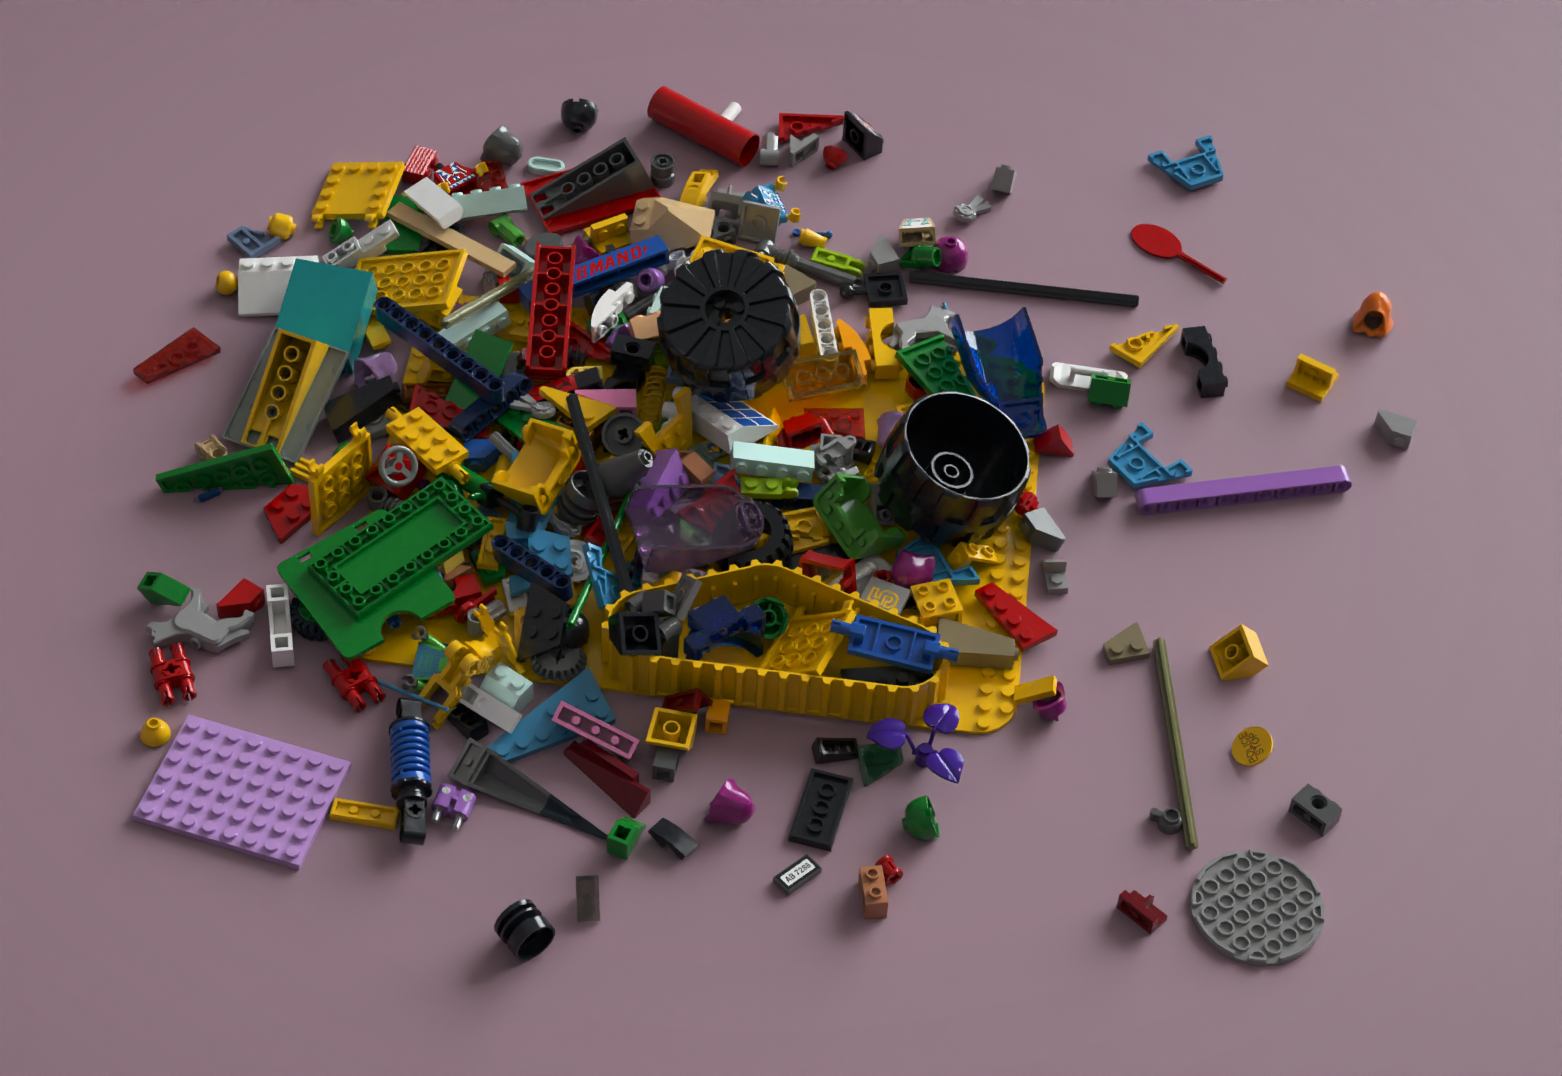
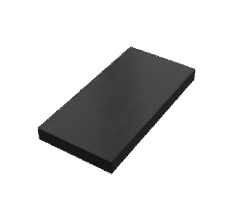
[788,768,854,852]

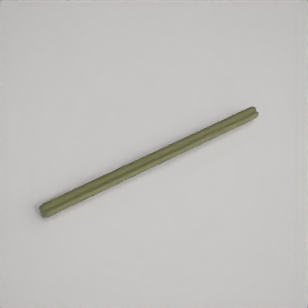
[440,236,592,329]
[1153,637,1198,851]

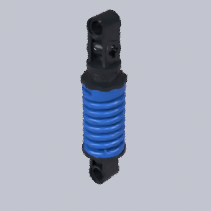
[389,697,433,845]

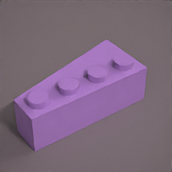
[625,448,691,527]

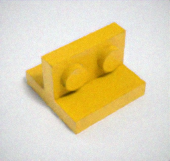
[583,213,631,256]
[1286,353,1339,402]

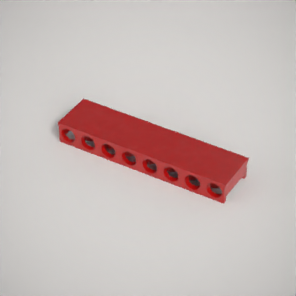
[526,242,576,380]

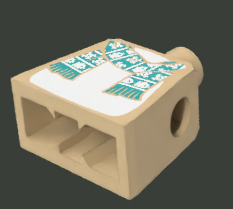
[898,218,936,247]

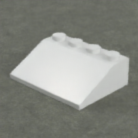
[238,255,319,317]

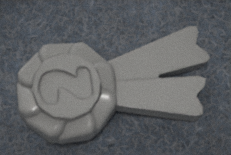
[953,195,992,223]
[509,394,556,419]

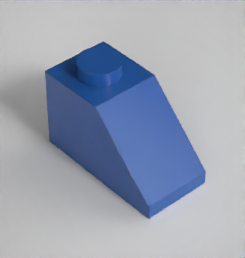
[464,439,503,472]

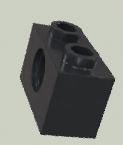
[610,334,656,373]

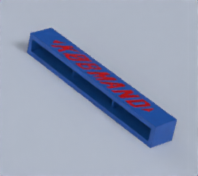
[518,235,669,315]

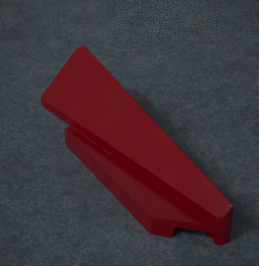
[563,739,651,818]

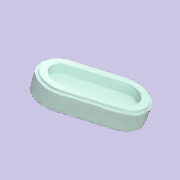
[528,157,565,176]

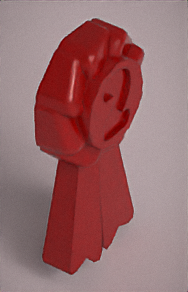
[454,587,498,624]

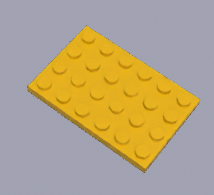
[355,249,468,316]

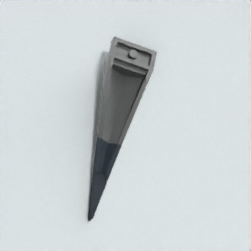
[447,737,608,840]

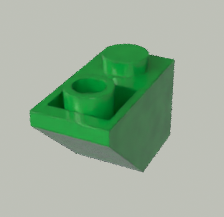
[137,572,191,606]
[607,817,646,860]

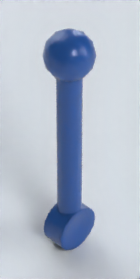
[793,229,833,238]

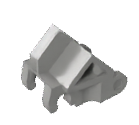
[708,184,745,230]
[809,433,856,482]

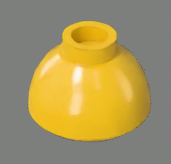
[140,717,171,747]

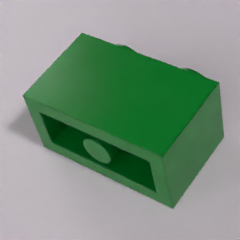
[1087,373,1131,409]

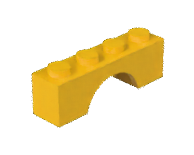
[865,308,900,379]

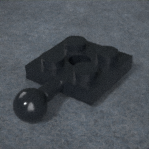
[839,272,908,307]

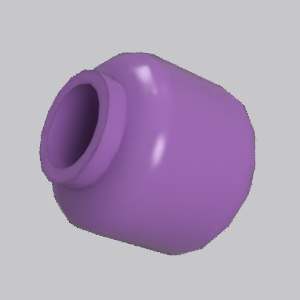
[636,268,665,293]

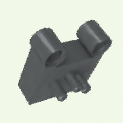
[624,590,682,658]

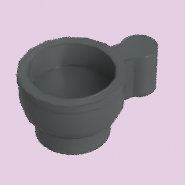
[1149,807,1182,835]

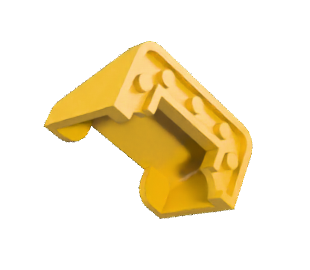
[491,418,581,515]

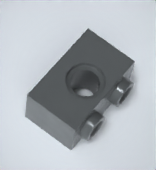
[1288,784,1342,837]

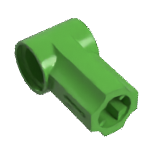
[488,213,525,248]

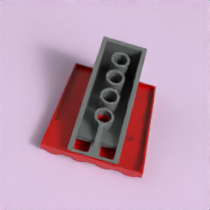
[520,137,661,236]

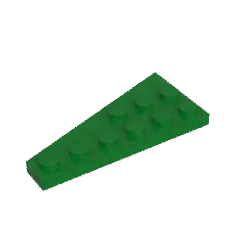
[156,443,296,493]

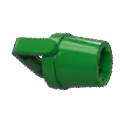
[899,245,942,269]

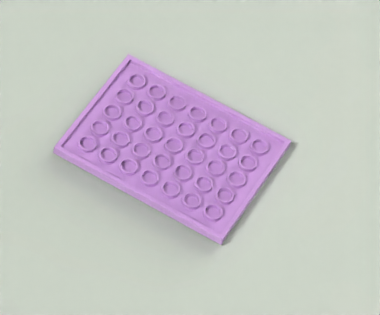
[133,714,351,870]

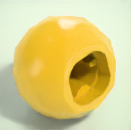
[216,271,238,295]

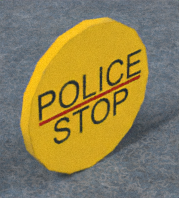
[1231,726,1273,766]

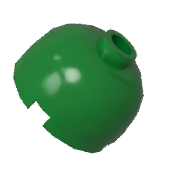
[745,597,789,640]
[902,795,940,840]

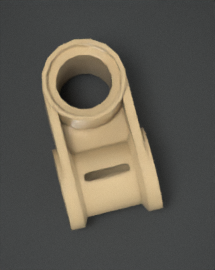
[194,434,228,461]

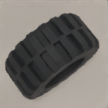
[711,501,794,572]

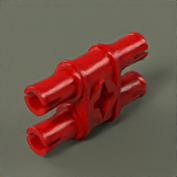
[149,643,197,706]
[322,657,386,713]

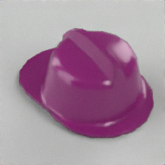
[1032,681,1067,722]

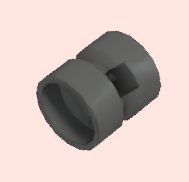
[650,153,675,189]

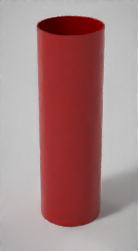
[647,86,760,167]

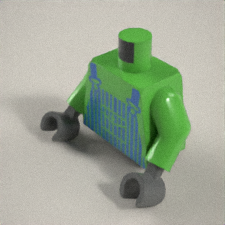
[402,625,448,692]

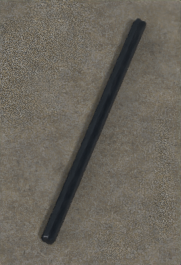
[909,271,1139,307]
[566,393,634,593]

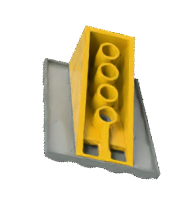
[221,327,350,463]

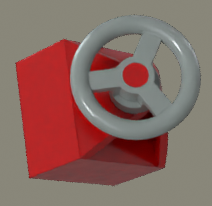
[365,443,427,501]

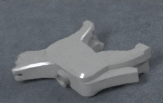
[889,305,963,356]
[145,586,255,653]

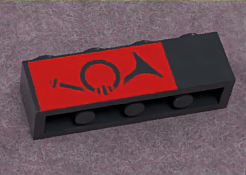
[527,367,604,412]

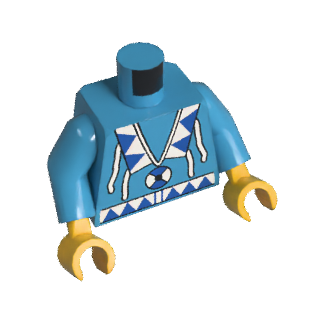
[743,176,801,226]

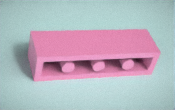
[552,700,640,760]

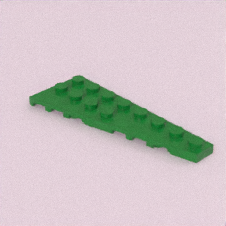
[895,334,976,396]

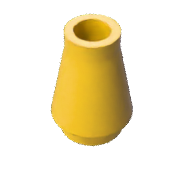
[798,228,827,249]

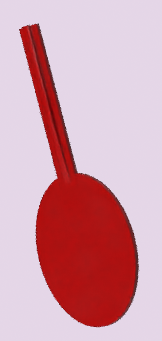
[1131,224,1227,284]

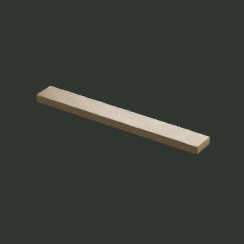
[387,202,516,278]

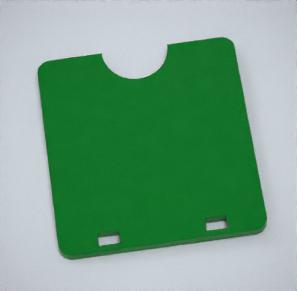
[277,509,455,660]

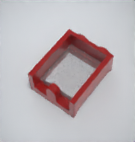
[799,549,857,594]

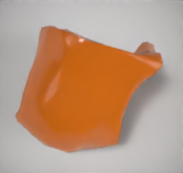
[1352,291,1393,338]

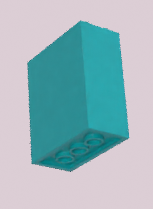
[275,258,378,375]

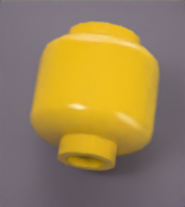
[267,213,296,240]

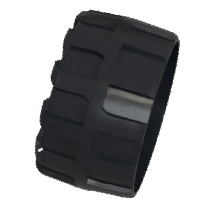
[657,249,801,403]
[874,391,1031,547]

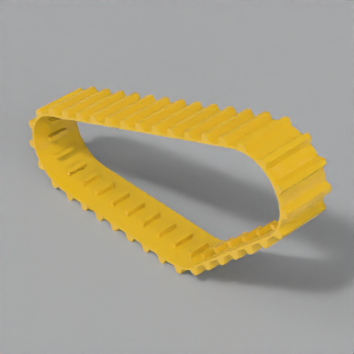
[601,559,950,725]

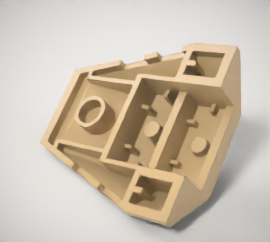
[630,197,715,254]

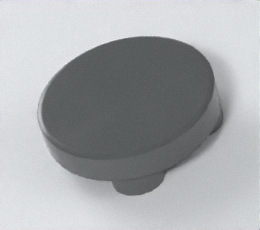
[524,232,563,260]

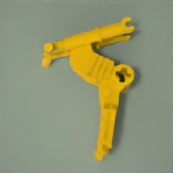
[419,604,527,730]

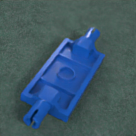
[830,614,960,675]

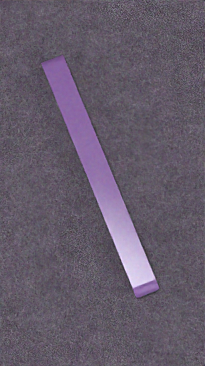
[1134,466,1352,515]

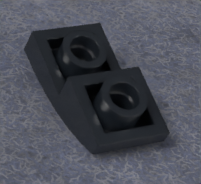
[648,818,699,860]

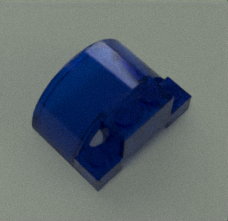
[683,595,766,661]

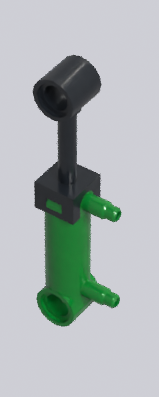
[435,462,540,532]

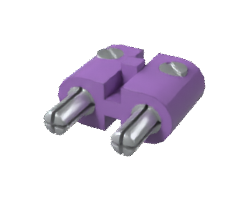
[431,783,476,831]

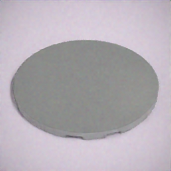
[1190,849,1325,966]

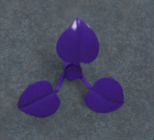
[866,704,964,784]

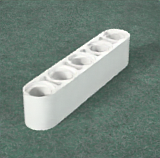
[809,289,838,372]

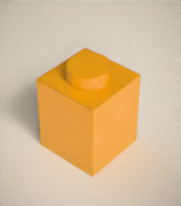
[705,698,731,735]

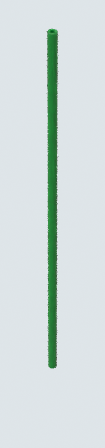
[566,385,684,628]

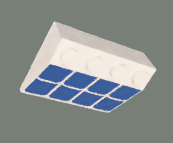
[691,394,779,454]

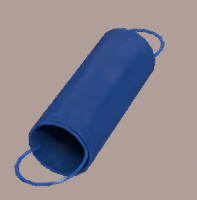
[194,487,225,503]

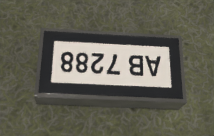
[773,854,822,896]

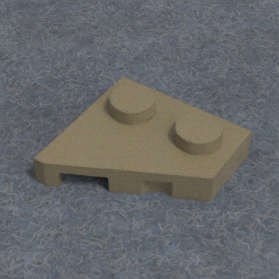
[1103,622,1150,665]

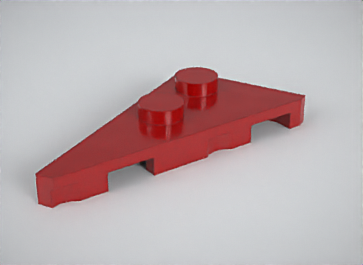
[778,113,844,143]
[568,321,611,362]

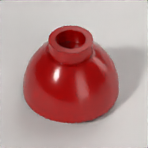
[823,145,848,170]

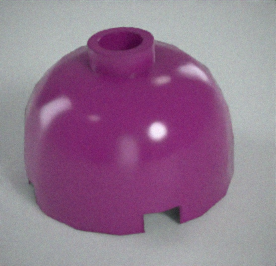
[932,236,968,274]

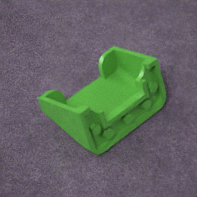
[813,473,908,560]

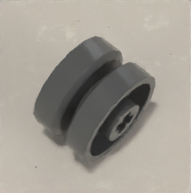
[601,412,648,457]

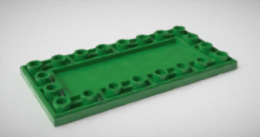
[307,476,494,620]

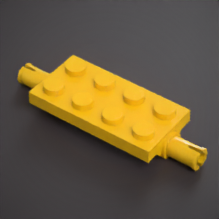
[385,407,471,485]

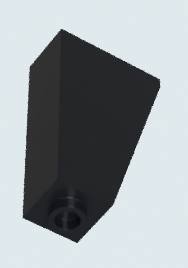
[324,375,401,443]

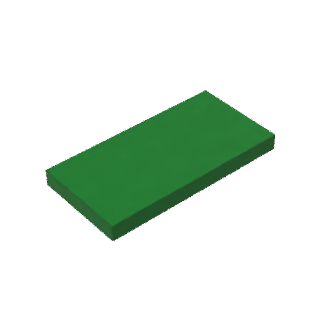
[382,195,424,255]
[445,329,514,410]

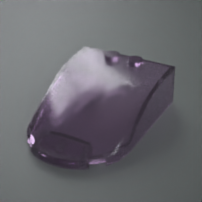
[626,484,764,572]

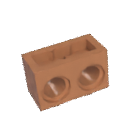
[858,865,888,919]

